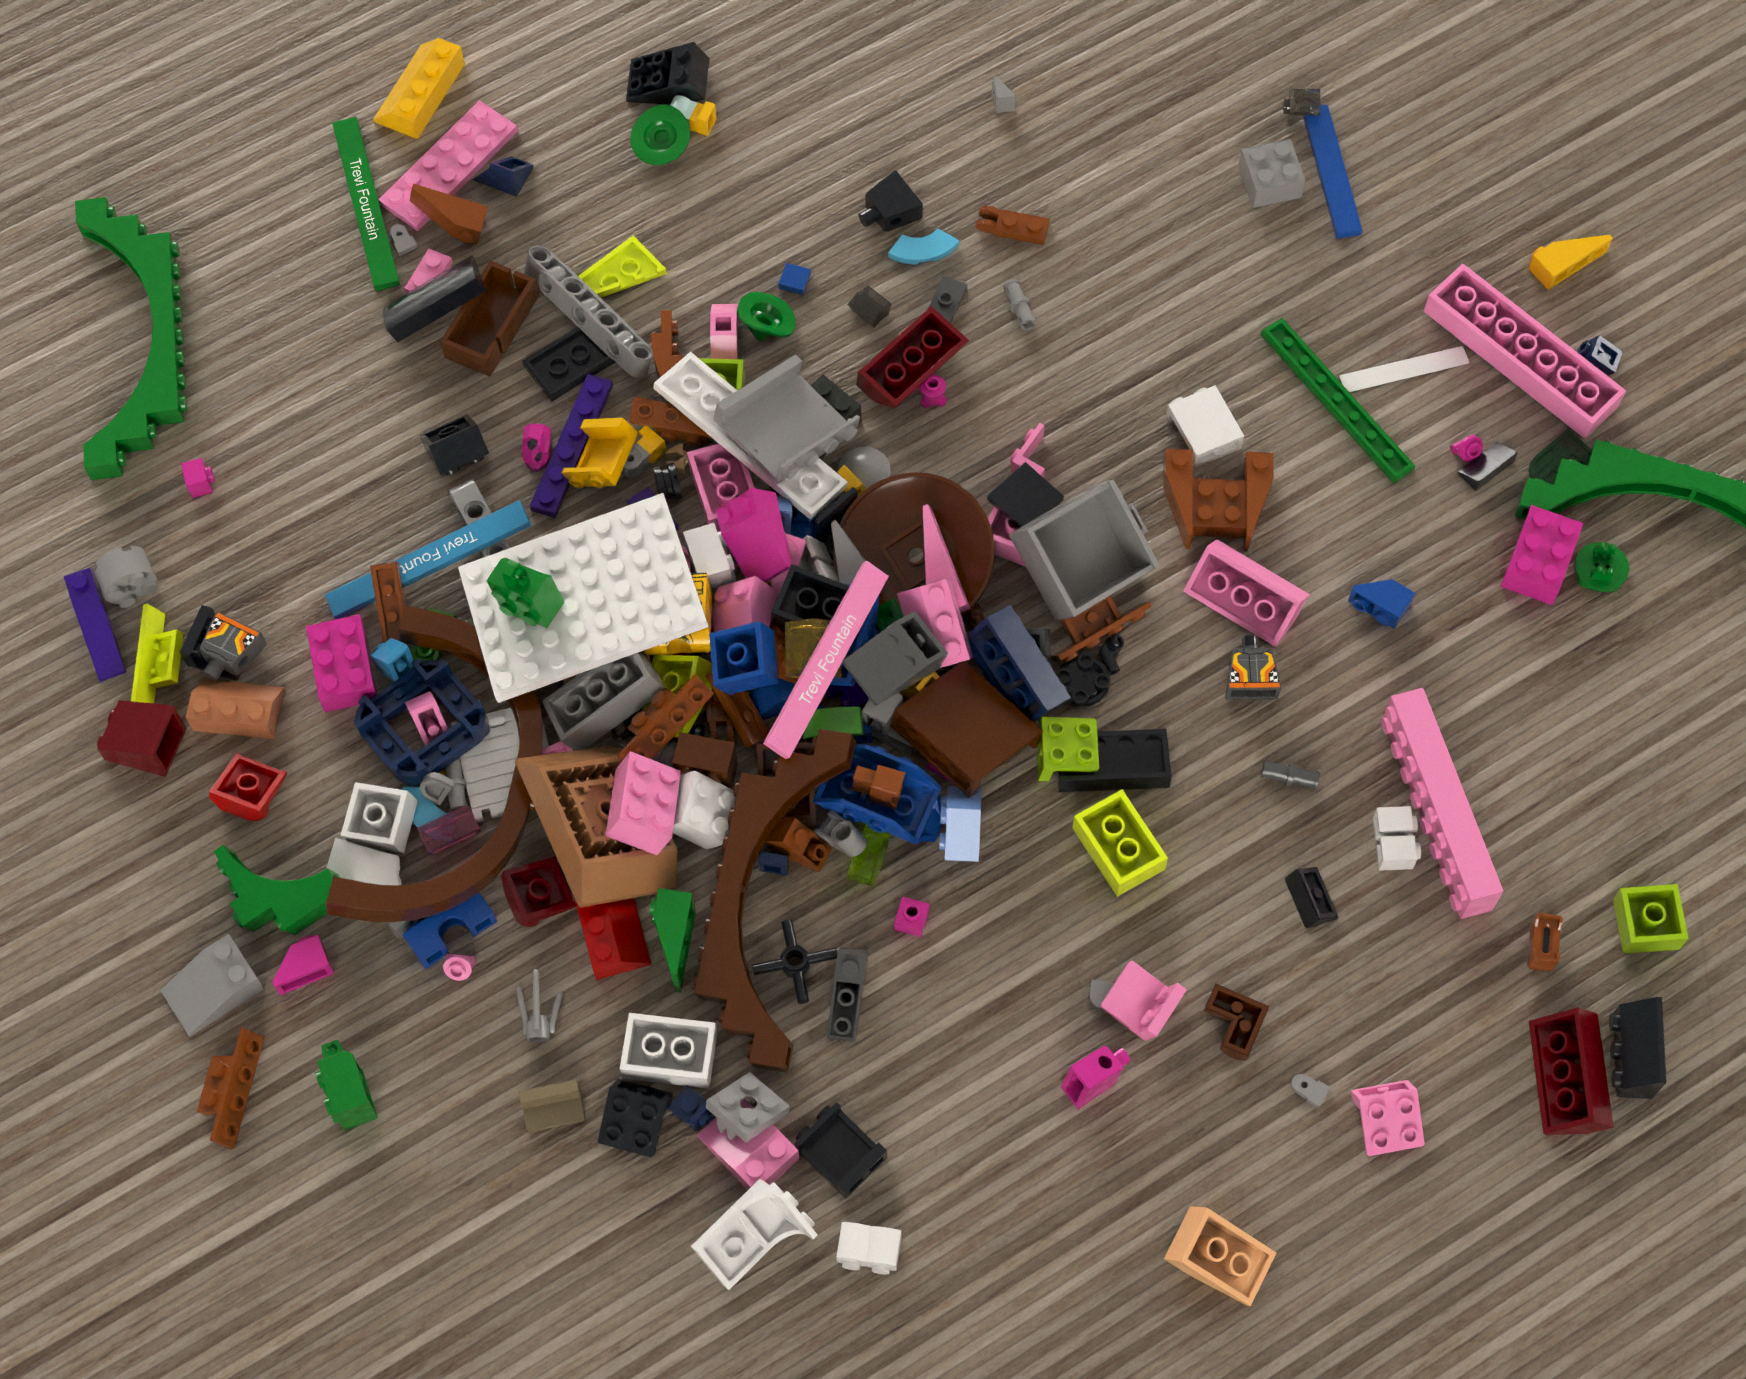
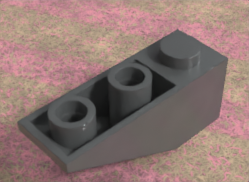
[827,947,869,1041]

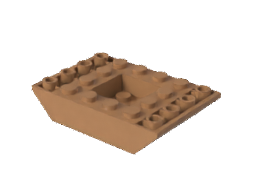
[515,746,677,908]

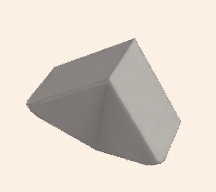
[992,77,1016,113]

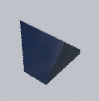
[472,156,534,197]

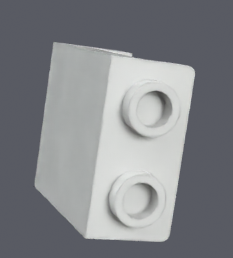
[1166,385,1244,468]

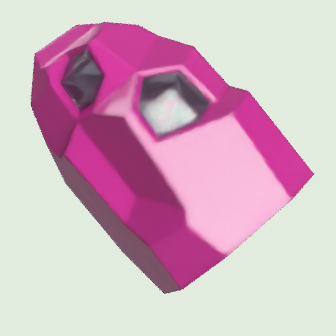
[522,424,552,472]

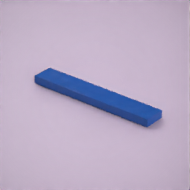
[1302,104,1362,239]

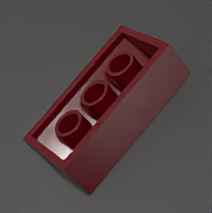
[856,306,969,409]
[1529,1007,1614,1135]

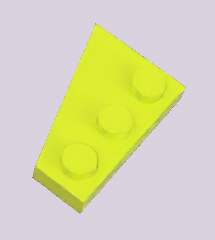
[578,235,667,298]

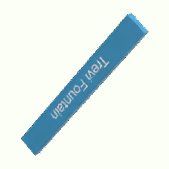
[325,500,532,619]

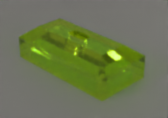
[847,825,892,887]

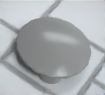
[838,447,891,488]

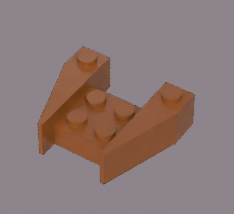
[1163,449,1274,551]

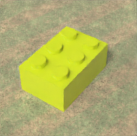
[1072,789,1168,897]

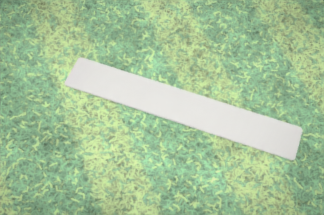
[1339,346,1469,392]

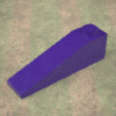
[64,567,127,682]

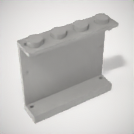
[713,354,860,484]

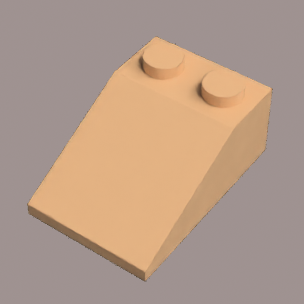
[1164,1206,1276,1306]

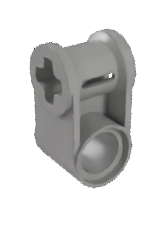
[813,810,867,857]

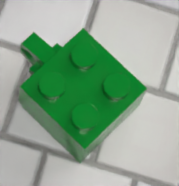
[486,558,564,628]
[315,1040,378,1130]

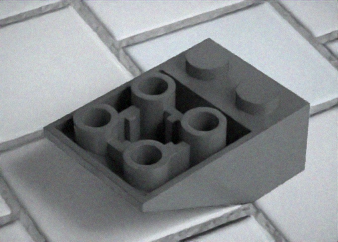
[842,611,948,706]

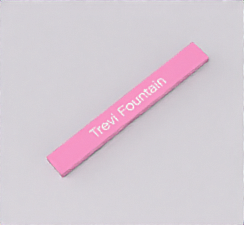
[763,561,889,759]

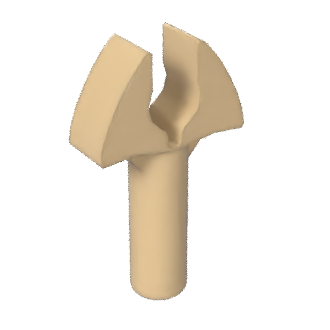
[666,443,688,474]

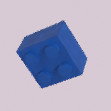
[709,621,779,695]

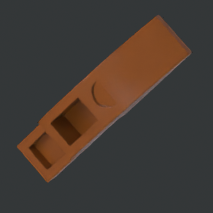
[651,310,683,379]

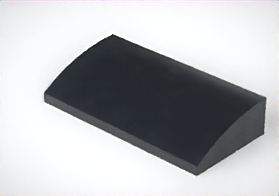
[383,255,486,343]
[1057,729,1172,792]

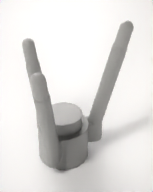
[516,969,563,1042]

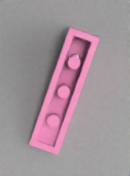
[923,504,971,613]

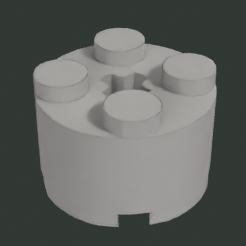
[93,546,158,608]

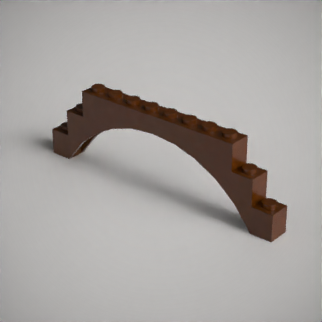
[692,729,856,1073]

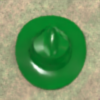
[630,105,690,165]
[737,292,796,341]

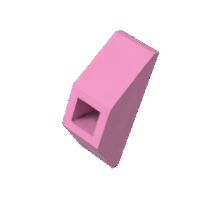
[710,304,738,359]

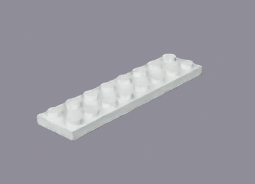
[653,352,848,520]

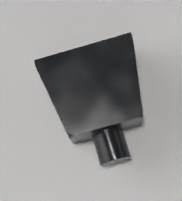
[858,170,923,232]

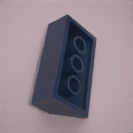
[967,605,1071,723]

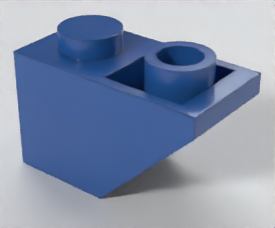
[1348,579,1416,629]

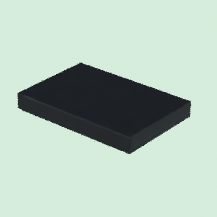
[522,327,615,402]

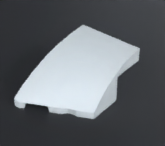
[326,838,402,885]

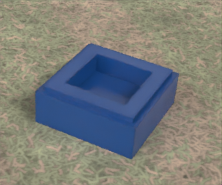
[779,263,811,295]

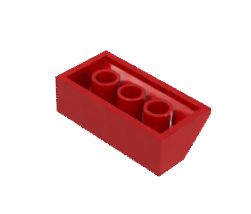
[574,897,652,980]

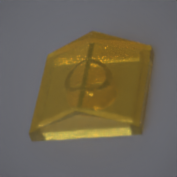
[785,618,841,678]

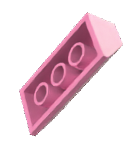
[1183,539,1310,647]

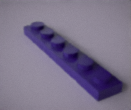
[530,374,613,518]

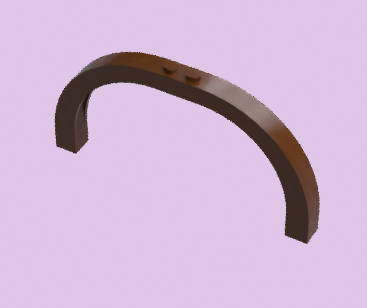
[326,606,543,922]

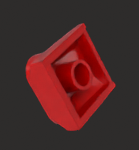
[209,753,287,821]

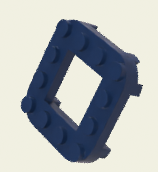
[354,658,490,787]

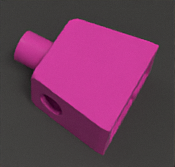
[1061,1046,1130,1110]

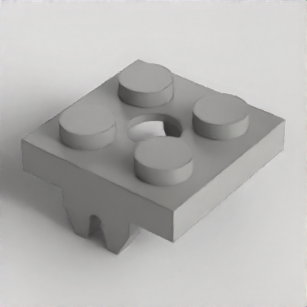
[706,1072,790,1142]

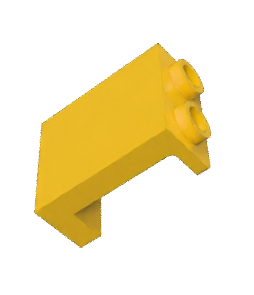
[562,418,638,488]

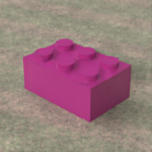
[1500,505,1583,605]
[306,614,378,712]

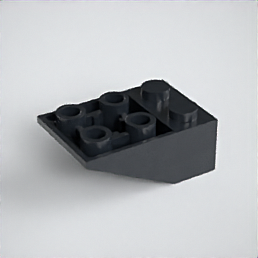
[626,42,710,104]

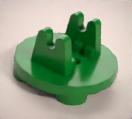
[1574,542,1630,592]

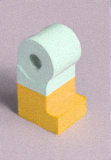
[670,95,717,136]

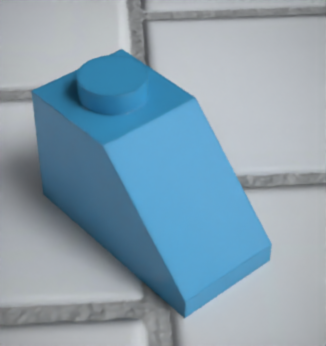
[371,638,414,683]

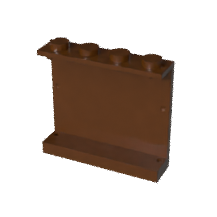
[890,661,1043,798]

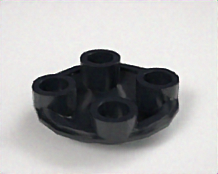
[1056,653,1110,707]

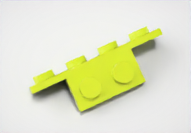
[131,603,184,703]

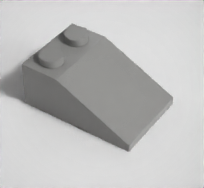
[160,934,264,1037]

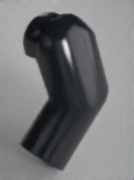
[1099,634,1124,676]

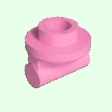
[443,954,476,981]

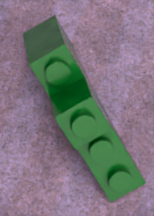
[214,845,340,935]

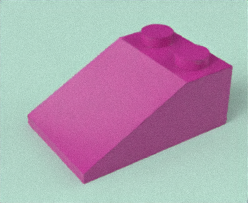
[716,488,791,583]

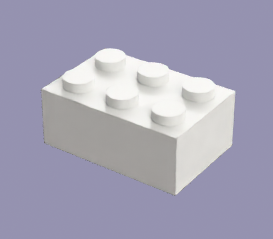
[620,1013,718,1089]

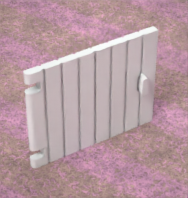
[451,708,549,823]

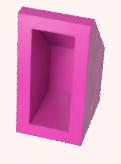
[272,935,334,995]

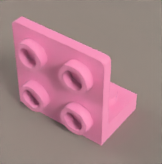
[1100,961,1187,1041]
[1351,1080,1425,1156]

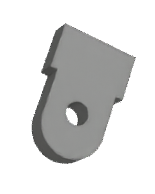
[390,224,418,256]
[1291,1074,1331,1108]

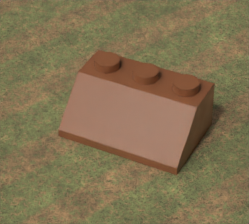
[185,679,285,740]

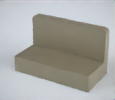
[518,1079,585,1132]

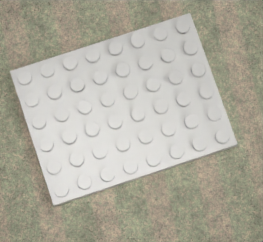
[458,493,709,703]

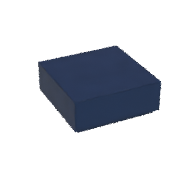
[758,851,789,875]

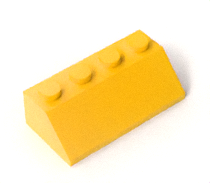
[373,38,465,139]

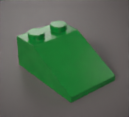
[649,888,696,993]

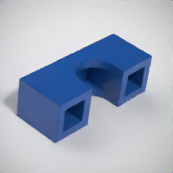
[403,893,497,969]

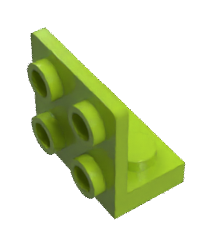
[1037,717,1099,781]

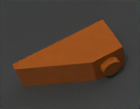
[409,184,488,244]

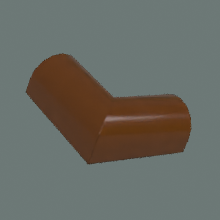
[1204,983,1269,1061]

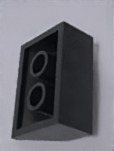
[1609,997,1666,1099]

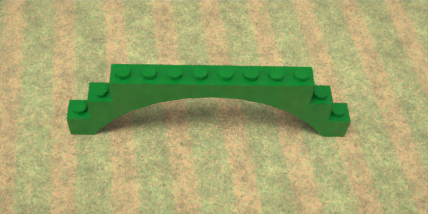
[75,197,188,480]
[1515,439,1746,528]

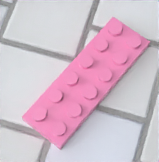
[378,100,518,232]

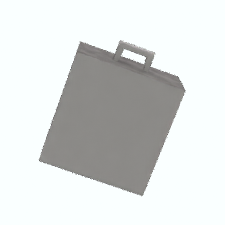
[1009,479,1160,620]

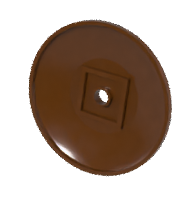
[833,472,995,625]

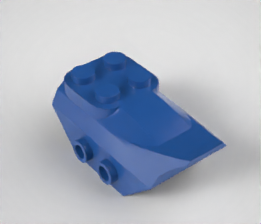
[813,744,943,845]

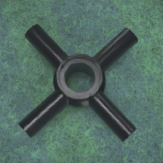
[752,919,837,1004]

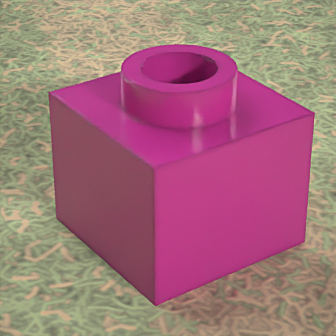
[181,458,215,498]
[894,896,930,937]

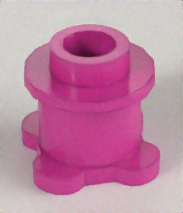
[919,375,947,408]

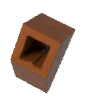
[766,817,832,872]

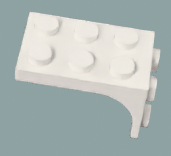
[691,1179,818,1290]

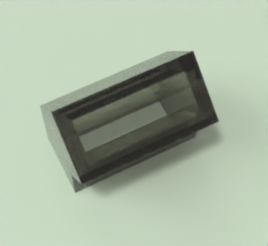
[847,285,892,328]

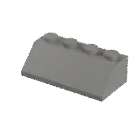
[542,651,665,751]

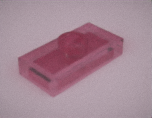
[417,805,481,856]

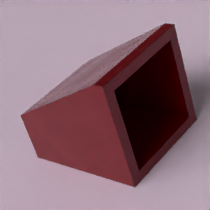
[97,700,187,777]

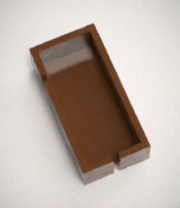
[440,261,539,377]

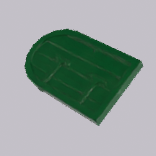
[1529,429,1591,485]

